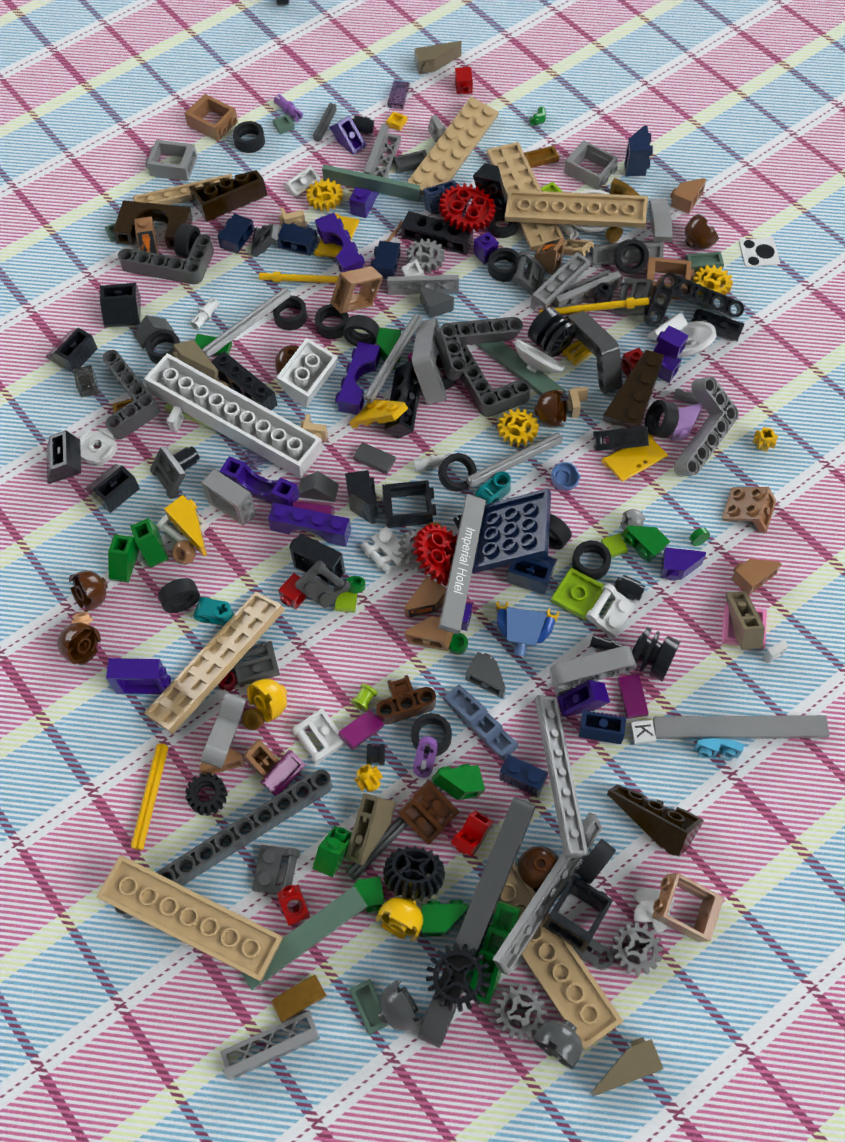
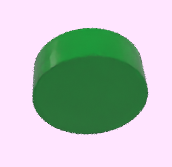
[689,527,710,546]
[346,576,365,593]
[448,633,468,655]

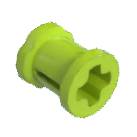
[351,683,378,712]

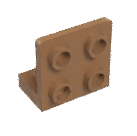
[722,487,776,533]

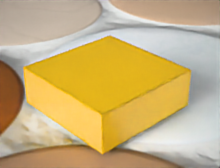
[385,111,408,131]

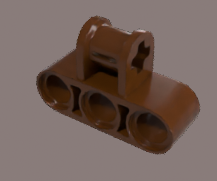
[376,675,436,725]

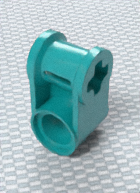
[475,471,511,505]
[193,597,234,626]

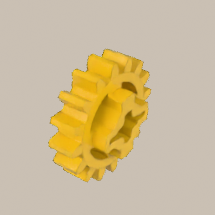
[306,179,343,212]
[693,265,733,300]
[497,408,539,447]

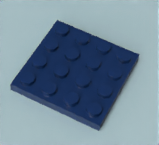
[472,488,551,574]

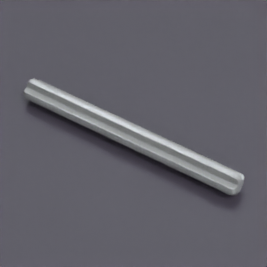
[202,287,291,358]
[364,314,422,403]
[466,433,563,487]

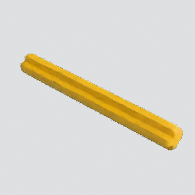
[131,743,168,850]

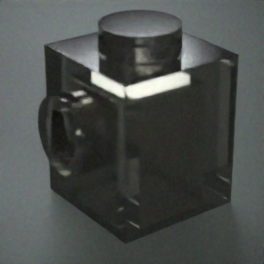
[73,365,99,398]

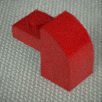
[451,810,494,857]

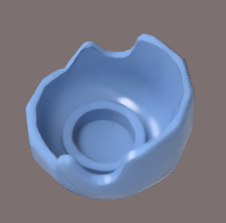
[551,462,581,491]

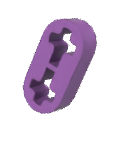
[413,736,438,778]

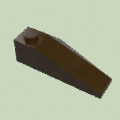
[607,784,704,857]

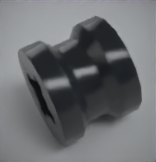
[366,743,385,766]

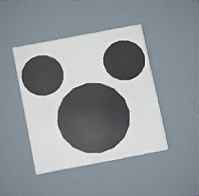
[739,237,781,267]

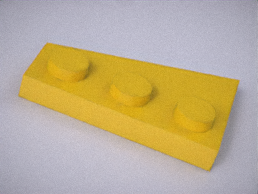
[349,399,408,428]

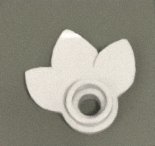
[633,888,674,934]

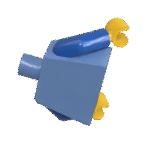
[496,601,559,657]

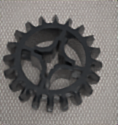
[383,845,445,902]
[426,943,491,1012]

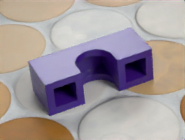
[653,325,689,383]

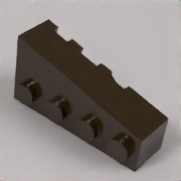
[603,350,664,428]

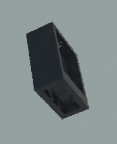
[382,480,436,528]
[289,533,345,587]
[543,875,613,953]

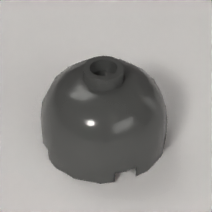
[378,979,423,1031]
[533,1020,583,1069]

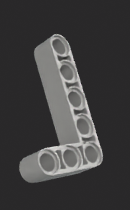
[412,318,447,405]
[674,376,739,477]

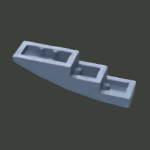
[443,685,519,760]

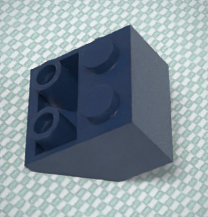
[624,126,653,176]
[507,556,558,594]

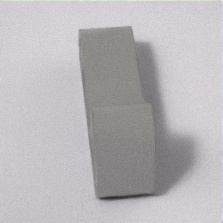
[550,646,637,697]
[200,692,247,768]

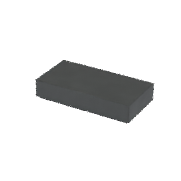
[393,150,427,173]
[353,442,396,474]

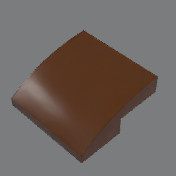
[397,779,460,845]

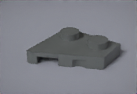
[251,224,279,257]

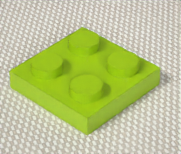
[551,568,604,621]

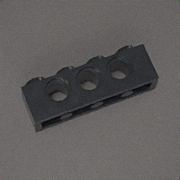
[401,211,474,255]
[211,351,277,411]
[384,361,421,439]

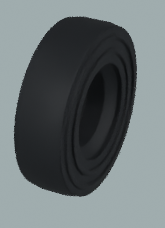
[487,209,518,238]

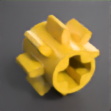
[753,427,778,452]
[354,764,383,792]

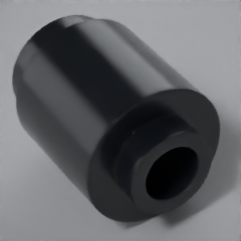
[351,115,374,135]
[594,283,614,303]
[173,446,200,471]
[614,575,645,601]

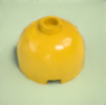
[247,679,287,722]
[376,897,423,941]

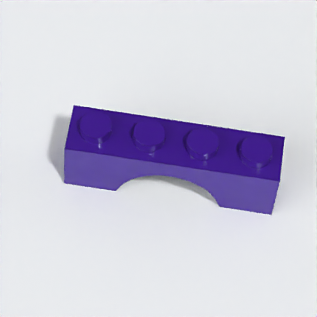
[315,212,365,273]
[335,342,381,415]
[219,456,300,506]
[268,503,351,547]

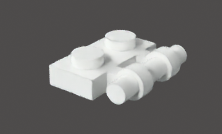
[361,526,406,574]

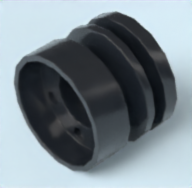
[528,307,577,357]
[632,627,681,682]

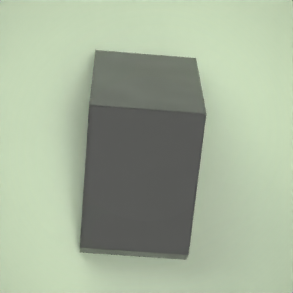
[420,286,454,319]
[134,315,174,349]
[298,471,339,502]

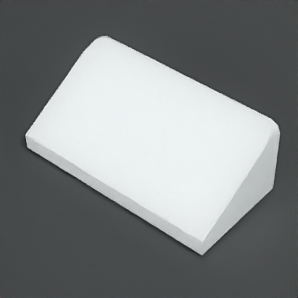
[283,165,321,198]
[647,313,688,341]

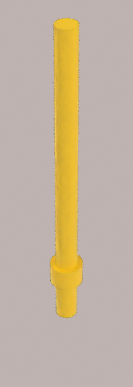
[259,272,363,284]
[540,297,649,315]

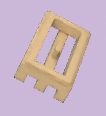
[563,239,595,256]

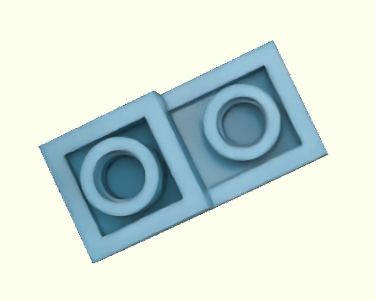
[693,738,745,759]

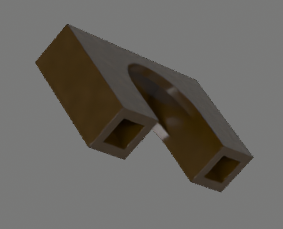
[113,200,193,249]

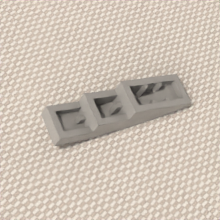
[649,198,673,242]

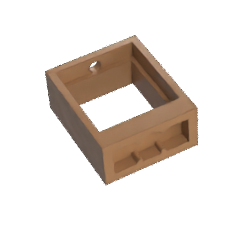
[185,94,238,141]
[645,257,694,301]
[330,266,383,314]
[652,873,724,942]

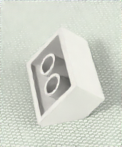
[276,338,338,408]

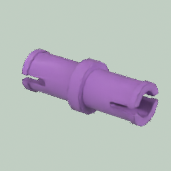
[274,94,303,121]

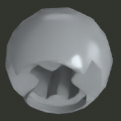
[620,509,645,530]

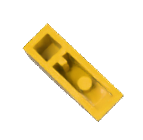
[164,495,207,556]

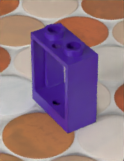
[106,658,171,695]

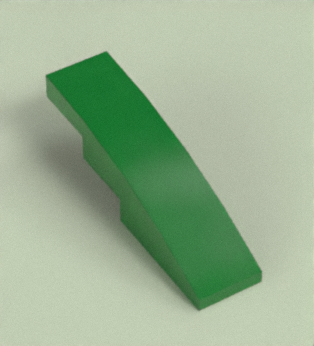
[470,901,522,1005]

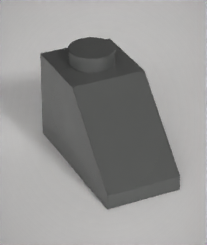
[466,652,506,699]

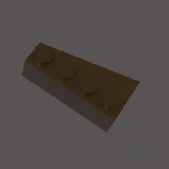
[189,170,268,222]

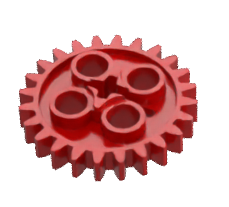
[439,183,496,233]
[412,523,457,586]

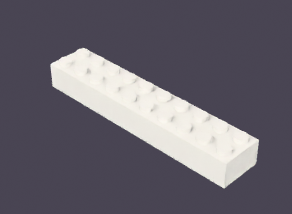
[144,353,322,479]

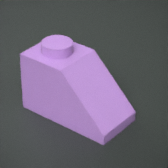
[669,403,702,441]

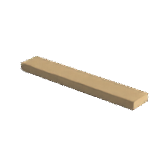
[133,174,233,205]

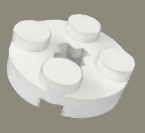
[80,429,118,466]

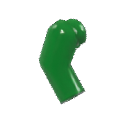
[529,107,546,126]

